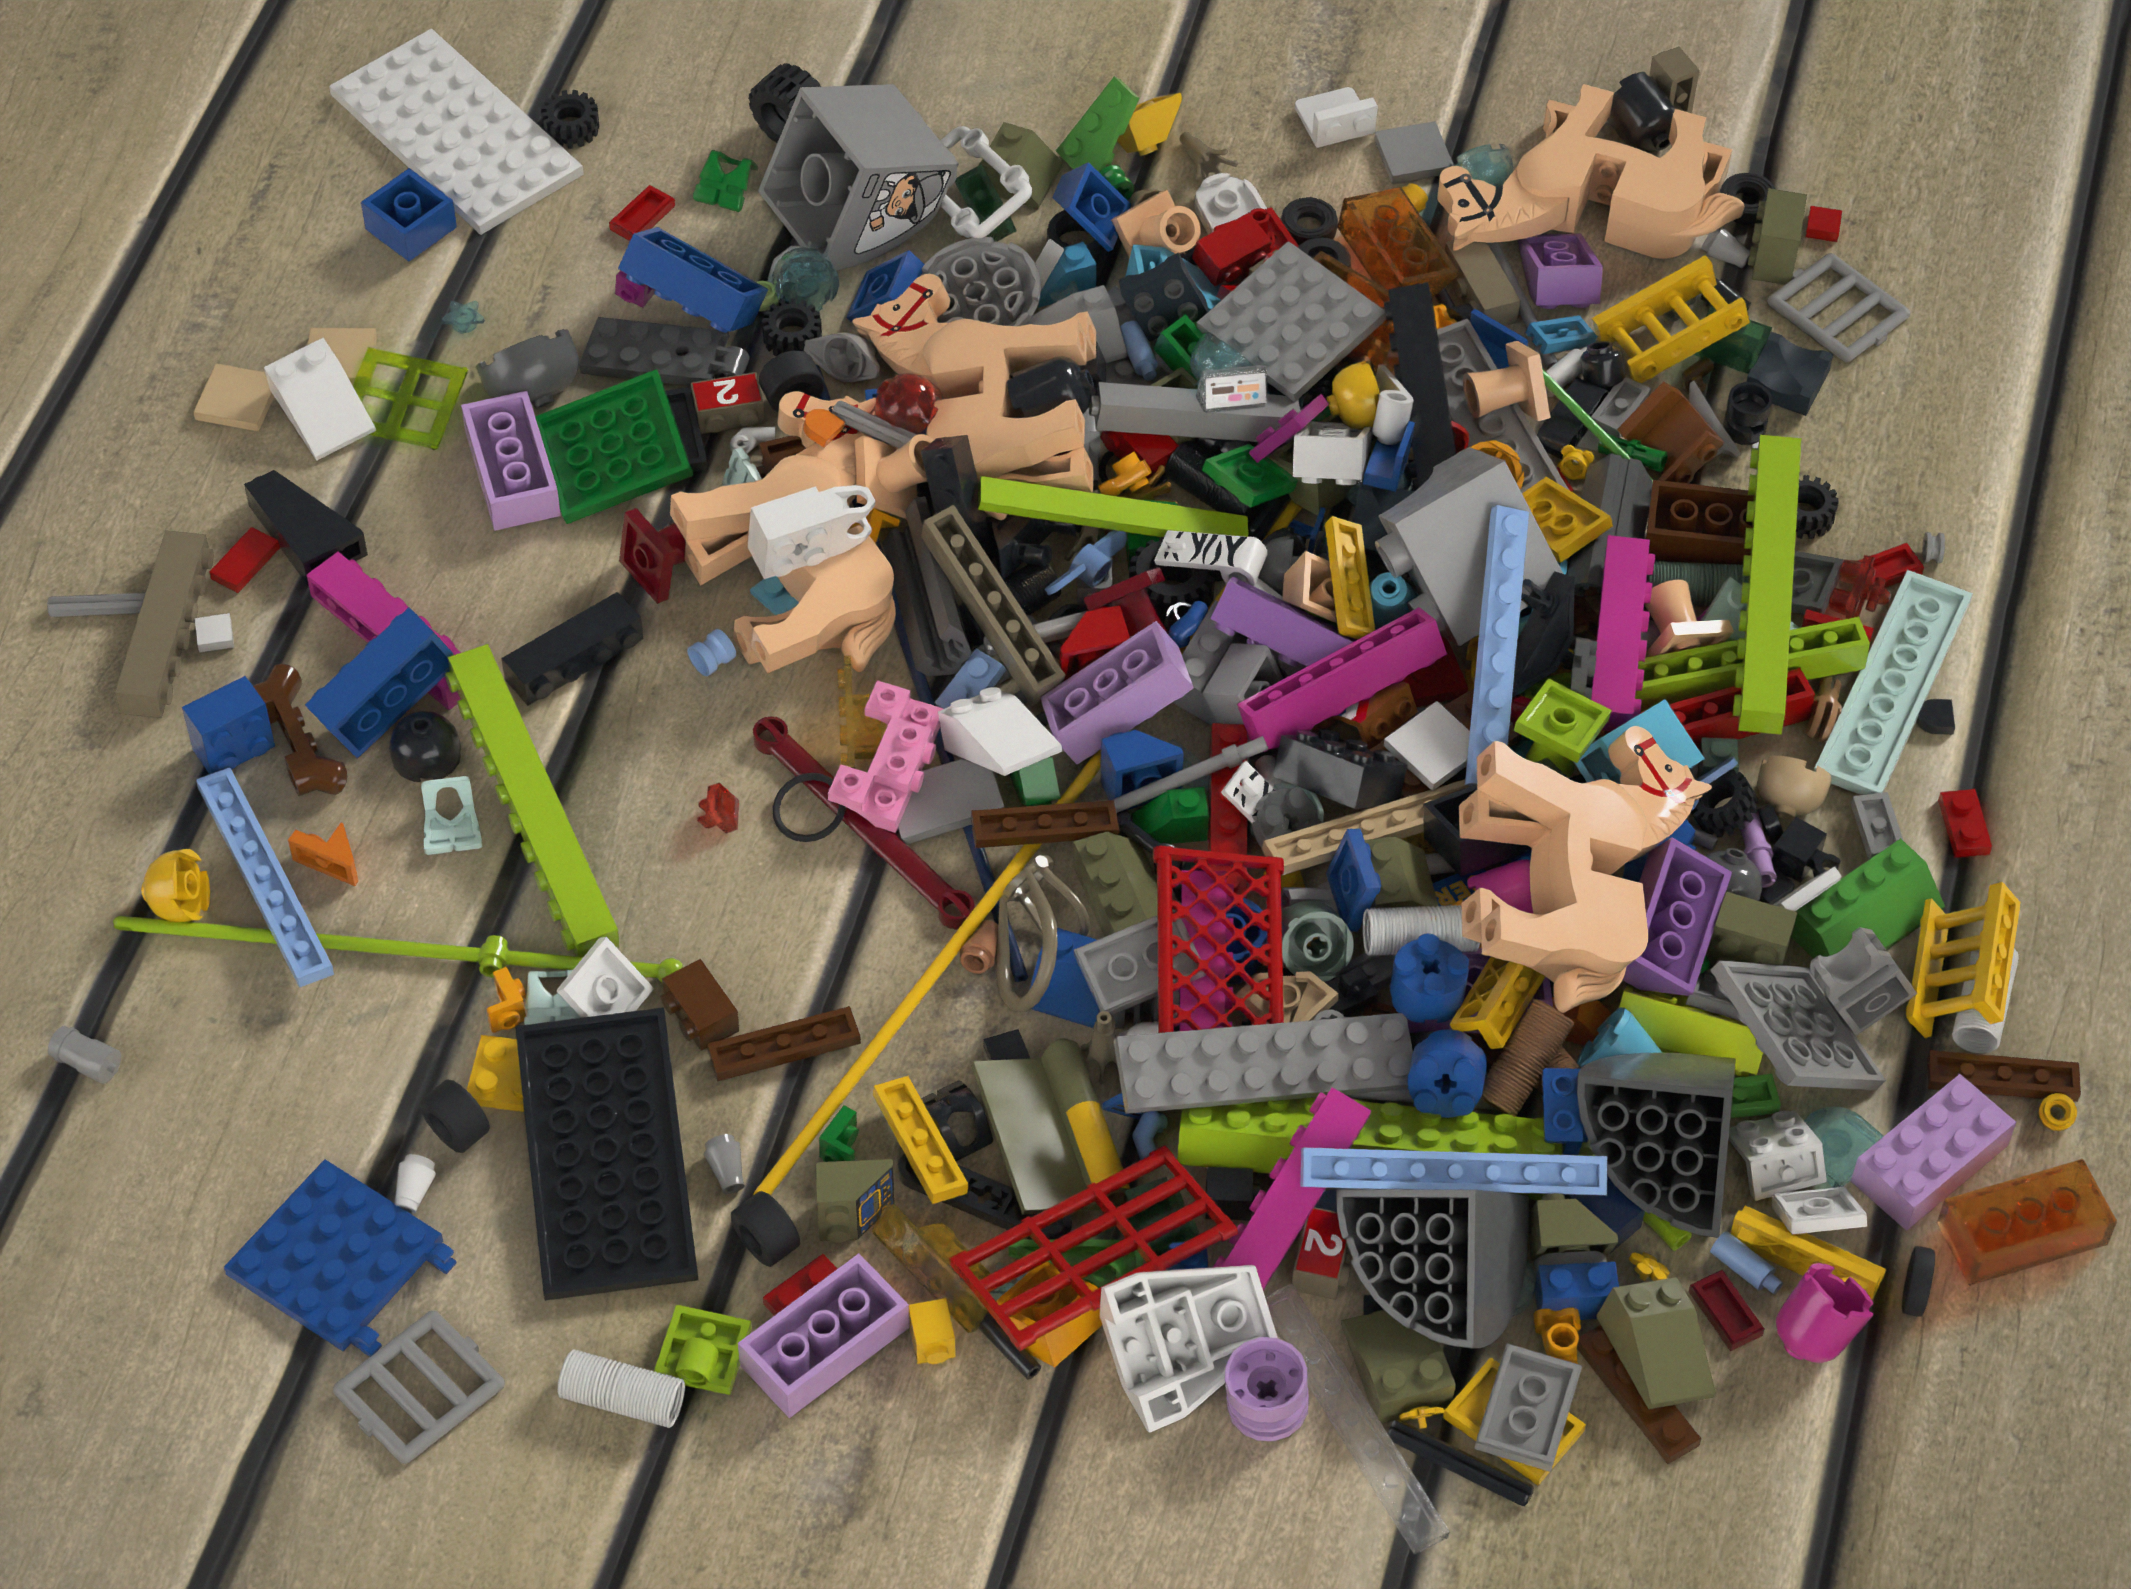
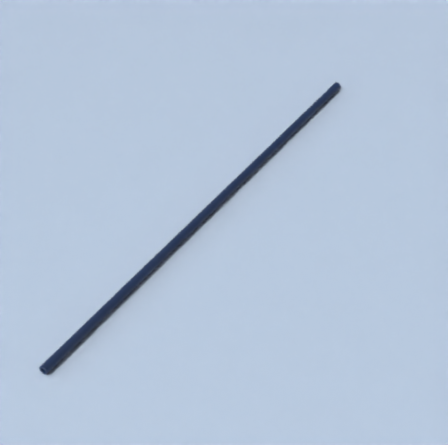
[816,365,1029,983]

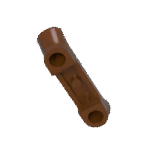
[253,664,348,796]

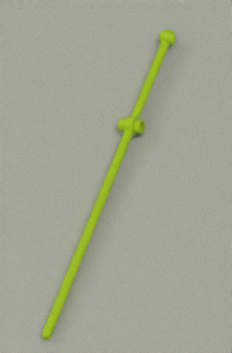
[113,916,683,984]

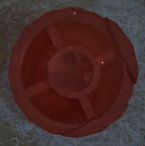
[874,372,942,435]

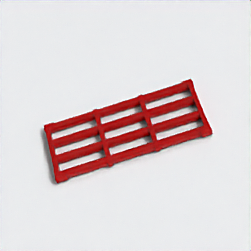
[949,1145,1238,1351]

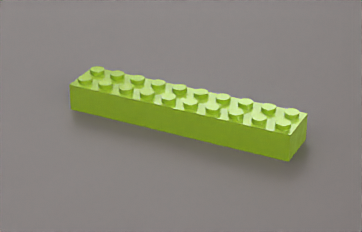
[1177,1097,1562,1200]

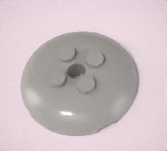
[921,237,1041,326]

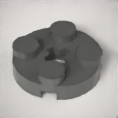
[1570,637,1597,700]
[1253,787,1322,848]

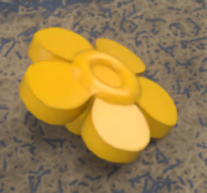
[1629,1252,1670,1281]
[1399,1406,1444,1429]

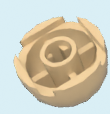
[1757,756,1832,820]

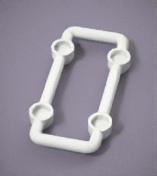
[940,126,1032,238]

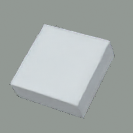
[195,613,234,653]

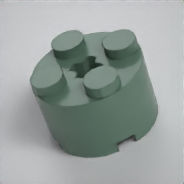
[1282,900,1354,982]

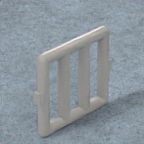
[1767,253,1910,362]
[333,1311,505,1464]

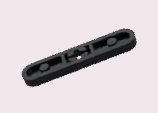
[898,1153,1072,1240]

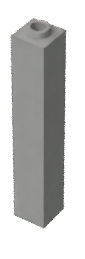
[1089,382,1300,444]

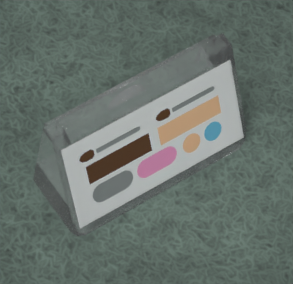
[1196,365,1267,413]

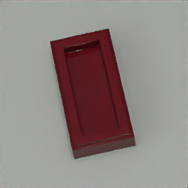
[1688,1269,1765,1351]

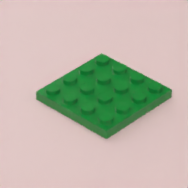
[535,369,693,524]

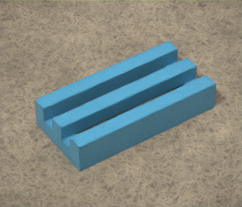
[1525,315,1598,354]

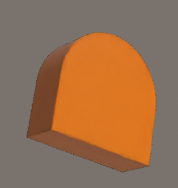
[803,409,845,448]

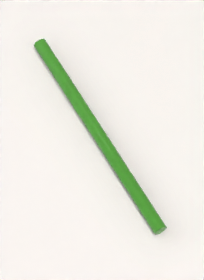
[1542,368,1653,484]

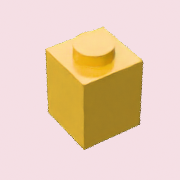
[909,1298,955,1364]

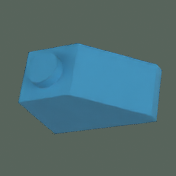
[1038,242,1096,308]

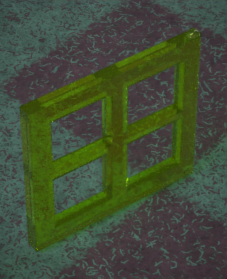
[353,347,468,450]

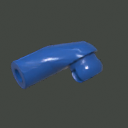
[1168,601,1208,648]

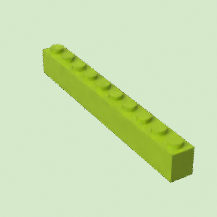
[1733,435,1802,735]
[1519,617,1870,712]
[445,644,619,957]

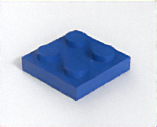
[1326,829,1381,932]

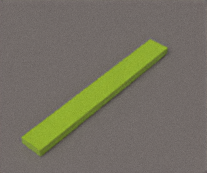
[978,476,1248,537]

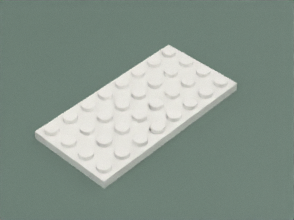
[329,28,584,235]

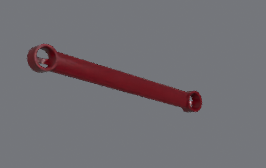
[753,716,975,930]

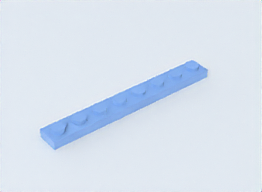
[1465,505,1529,786]
[196,767,334,988]
[1300,1148,1607,1195]

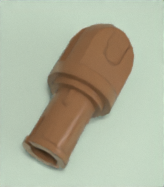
[1806,677,1842,742]

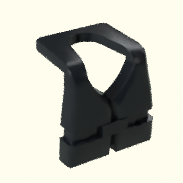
[921,1080,994,1161]

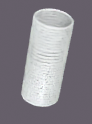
[1363,905,1480,956]
[1952,948,2019,1054]
[557,1349,685,1428]

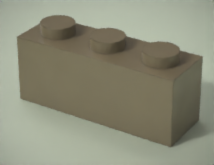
[1441,240,1521,326]

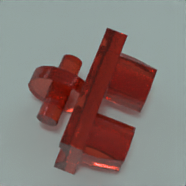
[1829,555,1891,619]

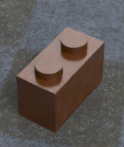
[660,959,740,1051]

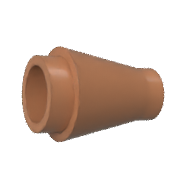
[960,920,998,974]

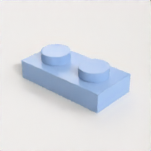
[935,648,1006,709]

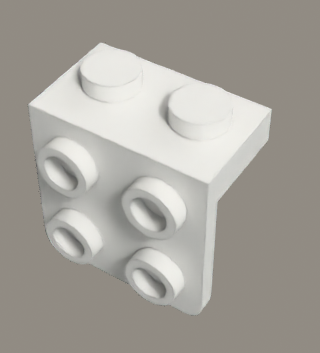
[1295,87,1378,148]

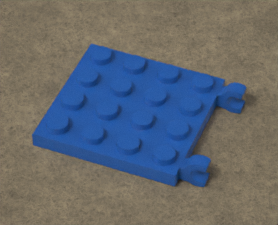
[224,1159,457,1357]

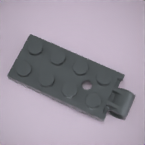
[579,317,749,386]

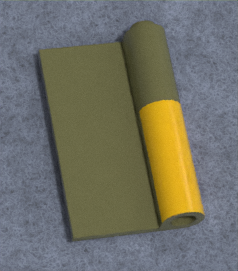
[971,1038,1132,1215]

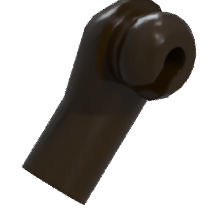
[1682,357,1714,395]

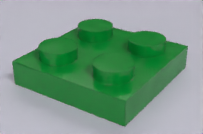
[1202,444,1298,508]

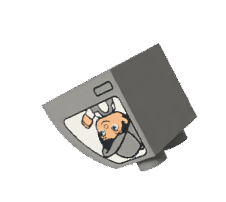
[758,84,959,272]

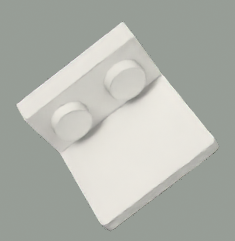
[1729,1111,1827,1201]

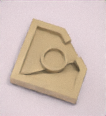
[1235,971,1338,1024]

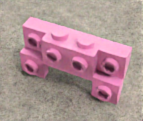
[828,680,944,833]

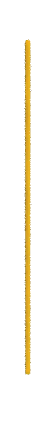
[754,500,1303,1195]

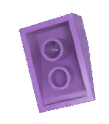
[1518,233,1603,309]

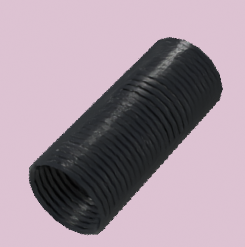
[1165,441,1265,526]
[959,563,1061,646]

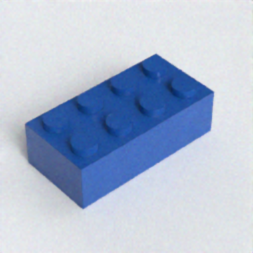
[618,227,769,333]
[305,607,454,759]

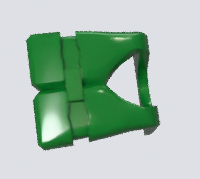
[692,150,759,212]

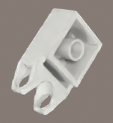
[747,485,875,579]

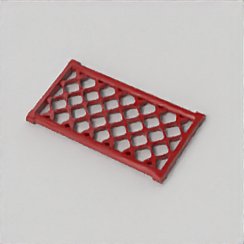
[1153,846,1284,1033]

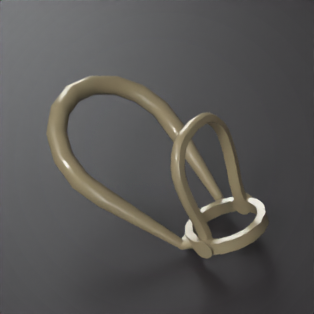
[996,855,1090,1012]

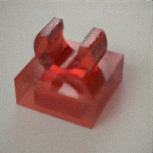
[697,782,739,834]

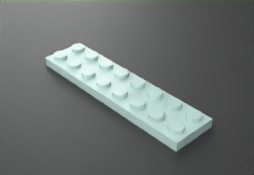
[1814,570,1973,795]

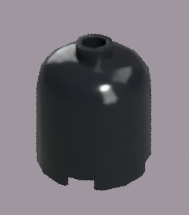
[1607,72,1675,153]
[1007,356,1094,418]

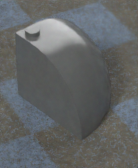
[1577,1053,1736,1238]
[1336,1189,1529,1348]

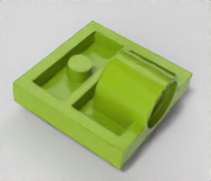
[654,1305,752,1395]

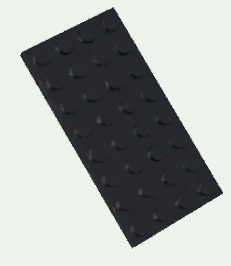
[515,1007,699,1301]

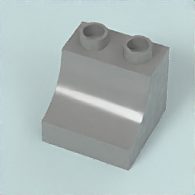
[1375,447,1563,646]

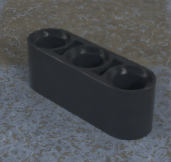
[1537,377,1608,459]

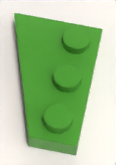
[1056,76,1139,172]

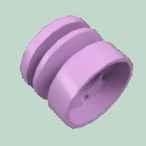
[1225,1337,1309,1441]

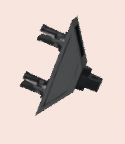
[986,514,1081,581]
[1512,571,1575,698]

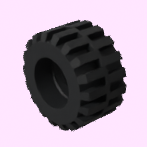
[748,63,821,143]
[1129,536,1215,624]

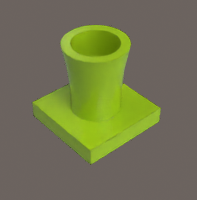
[1514,678,1612,778]

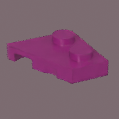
[1249,394,1329,463]

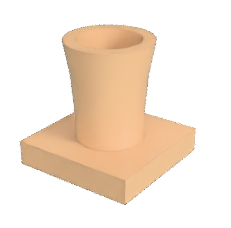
[1111,190,1200,259]
[1463,341,1551,421]
[855,434,934,519]
[1644,580,1734,657]

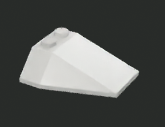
[1100,1265,1277,1433]

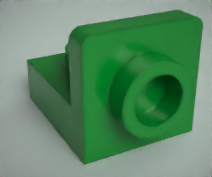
[819,1105,859,1162]

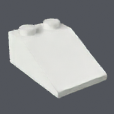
[264,338,376,461]
[1293,421,1373,485]
[938,687,1062,776]

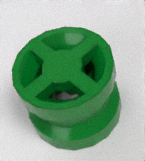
[1099,165,1134,200]

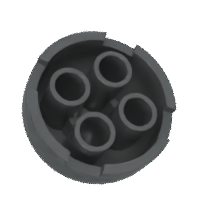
[476,329,579,408]

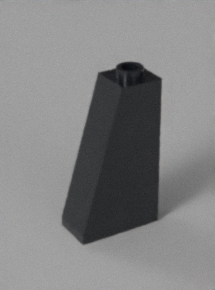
[244,470,368,585]

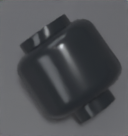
[1580,341,1626,392]

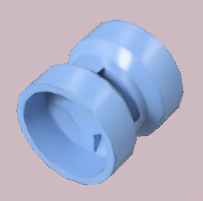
[687,629,736,676]

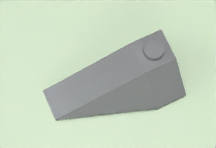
[1026,285,1127,363]

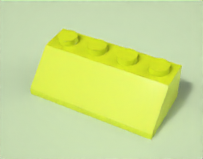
[1619,984,1764,1077]

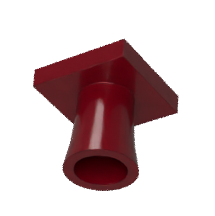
[619,508,686,604]
[1083,568,1168,638]

